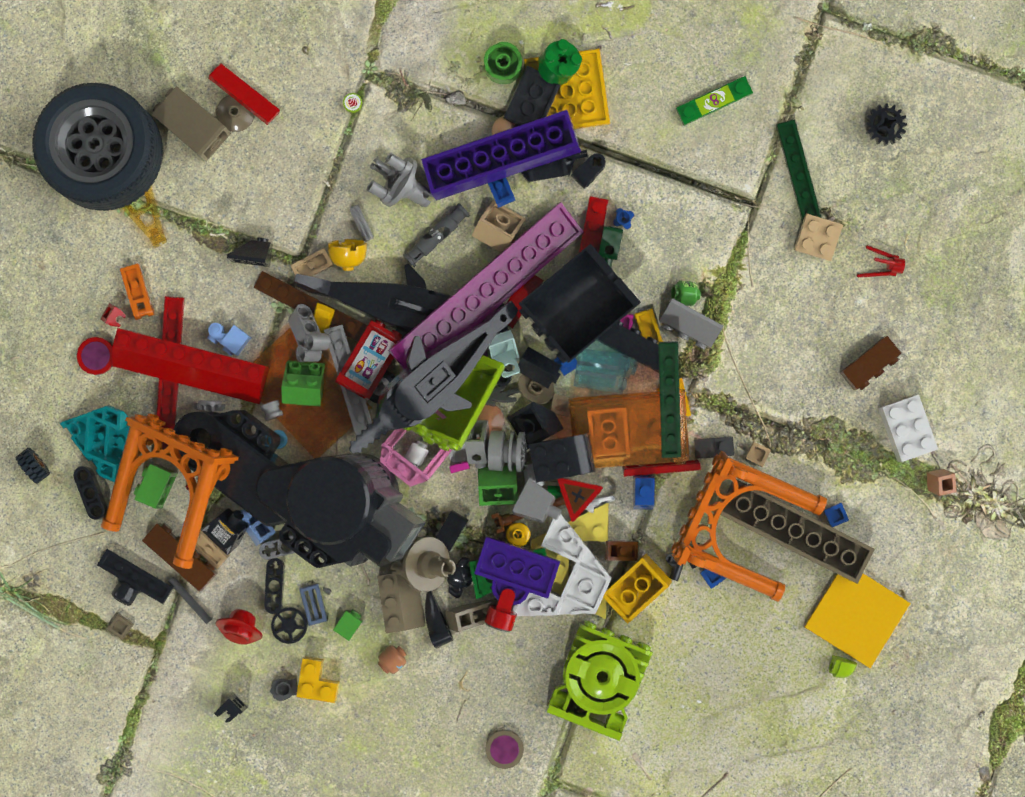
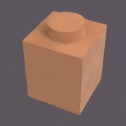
[926,469,957,496]

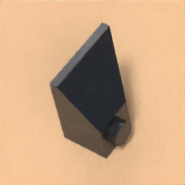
[227,238,273,267]
[507,402,564,450]

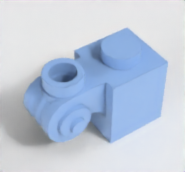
[207,323,252,356]
[240,509,276,546]

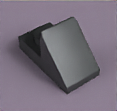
[694,437,734,459]

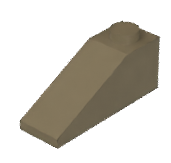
[445,598,498,632]

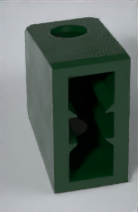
[599,225,623,267]

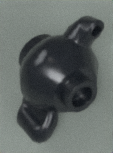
[447,557,473,598]

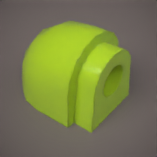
[829,655,857,678]

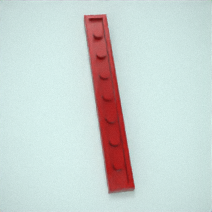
[156,296,185,449]

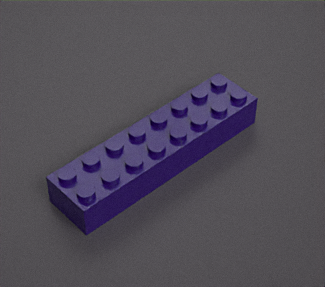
[421,110,581,201]

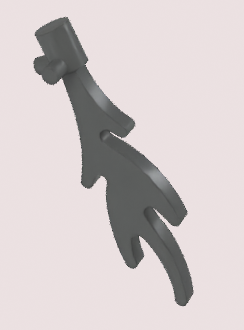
[485,386,520,407]

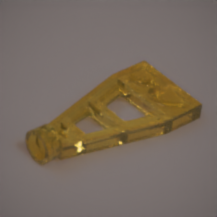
[122,186,167,248]

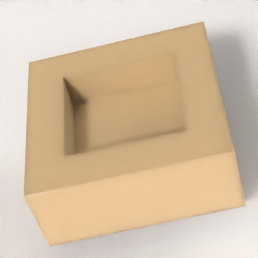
[745,442,771,467]

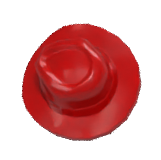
[215,609,263,645]

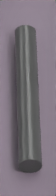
[168,577,212,624]

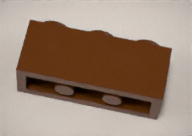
[840,336,902,390]

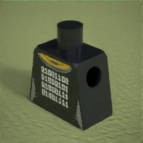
[201,508,248,555]

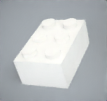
[878,395,938,462]

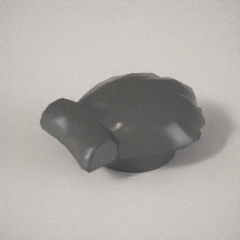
[270,679,297,701]

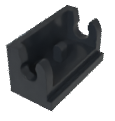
[214,694,248,723]

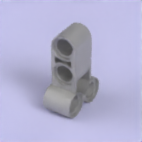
[288,304,330,362]

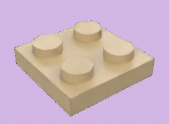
[794,213,843,261]

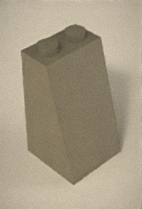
[151,86,231,162]

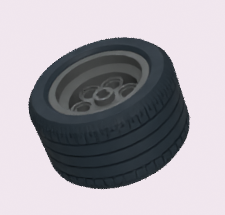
[32,83,163,211]

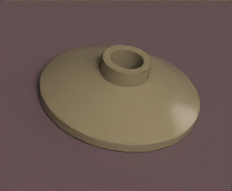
[217,95,255,132]
[518,374,554,404]

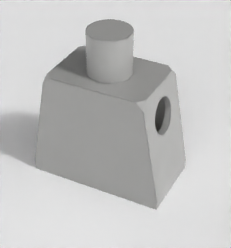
[464,420,490,469]
[512,478,562,523]

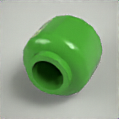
[671,281,701,306]

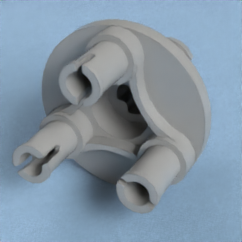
[367,152,433,207]

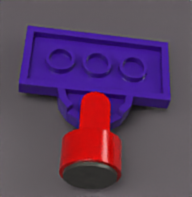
[474,536,560,632]

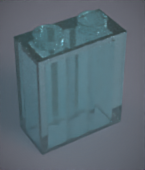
[573,349,630,394]

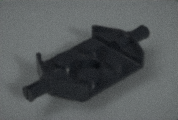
[520,149,588,183]

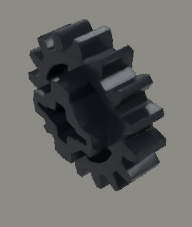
[864,103,907,146]

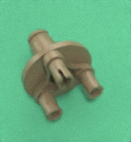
[391,536,456,592]

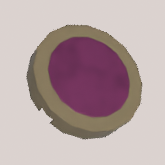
[485,730,524,769]

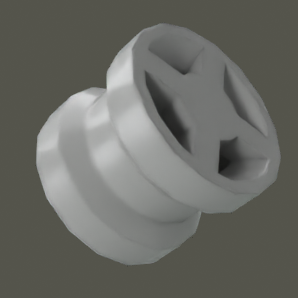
[260,400,284,421]

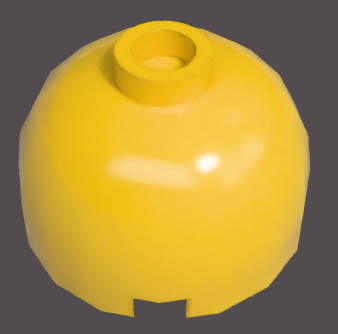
[328,239,367,271]

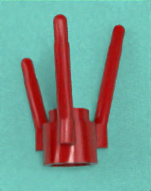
[857,245,905,278]

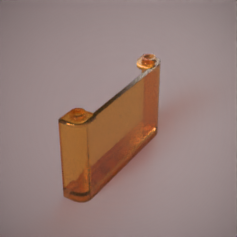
[569,389,690,468]

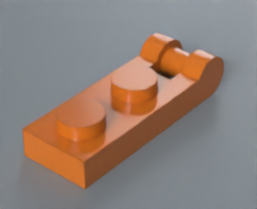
[120,263,154,320]

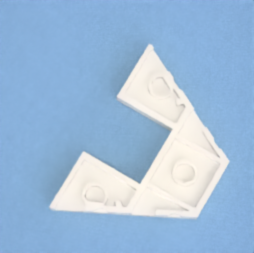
[512,514,612,616]

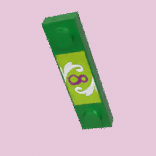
[676,76,753,126]

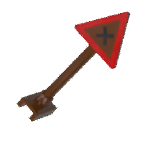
[491,478,603,534]

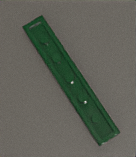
[776,119,822,223]
[658,341,681,458]

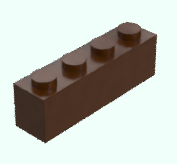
[142,523,218,592]

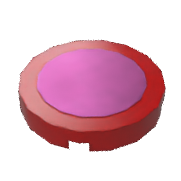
[77,337,113,375]

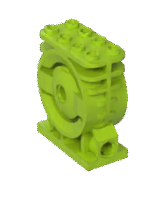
[546,620,653,741]

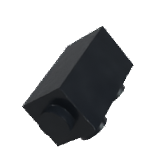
[518,346,562,389]

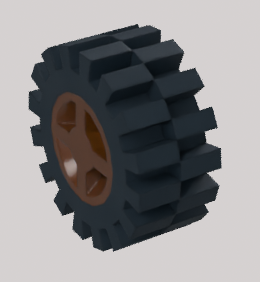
[15,447,50,484]

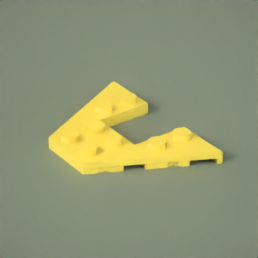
[531,503,609,619]

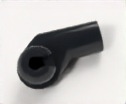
[666,553,683,581]

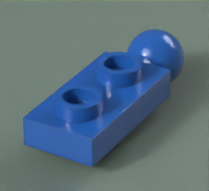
[488,177,516,208]

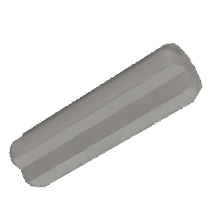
[350,205,374,242]

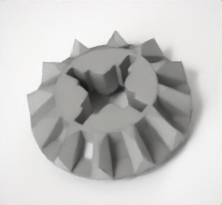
[194,400,225,411]

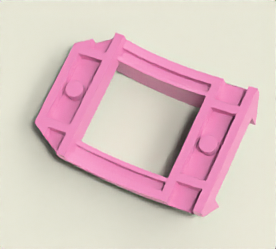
[380,410,452,487]

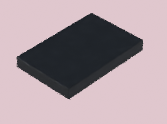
[503,66,560,126]

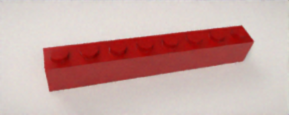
[112,328,270,404]

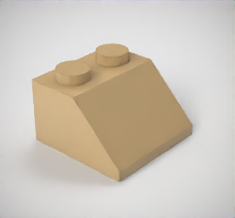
[472,200,526,252]

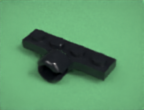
[97,549,174,606]

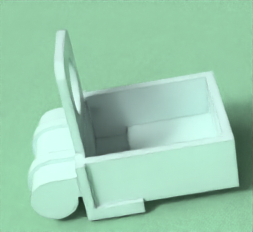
[487,330,520,378]

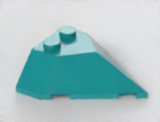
[60,405,130,483]

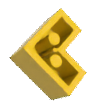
[296,656,340,703]

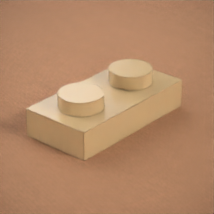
[290,248,334,276]
[195,529,231,569]

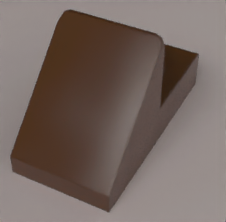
[605,540,638,561]

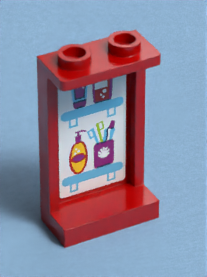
[335,320,402,401]

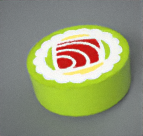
[343,93,363,113]

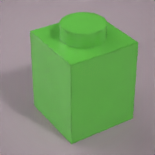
[333,609,363,641]

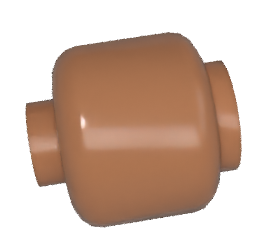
[378,645,407,674]

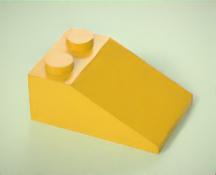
[603,553,672,624]

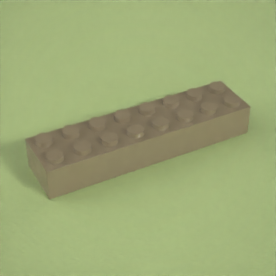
[720,479,875,584]

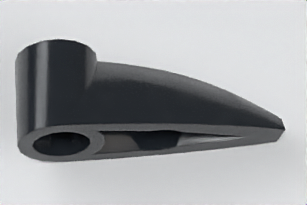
[425,591,454,649]

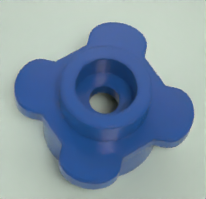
[613,208,634,229]

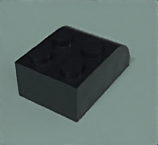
[529,433,596,483]

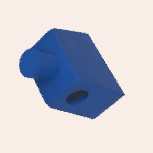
[633,474,655,510]

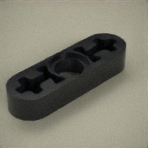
[264,558,285,614]

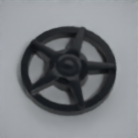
[271,607,308,644]

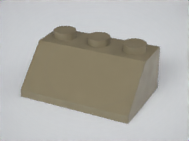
[377,573,425,634]

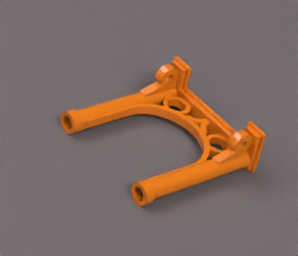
[101,414,239,569]
[671,451,827,602]

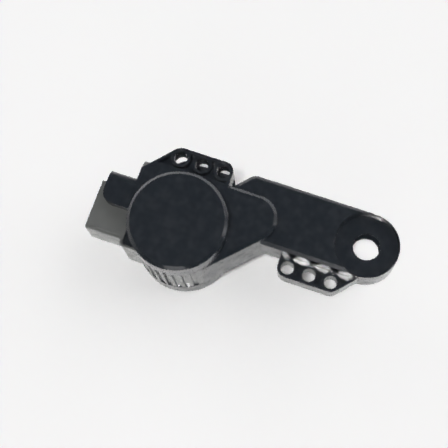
[173,410,426,568]

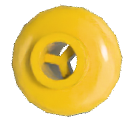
[506,522,531,547]

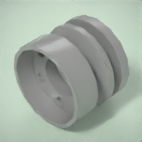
[488,430,527,472]

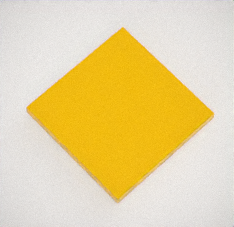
[524,49,610,129]
[804,573,911,668]

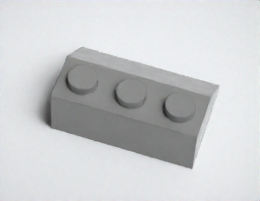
[659,298,724,350]

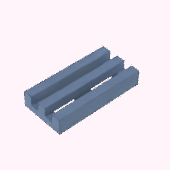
[299,584,328,626]

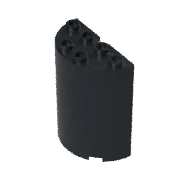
[518,244,641,364]

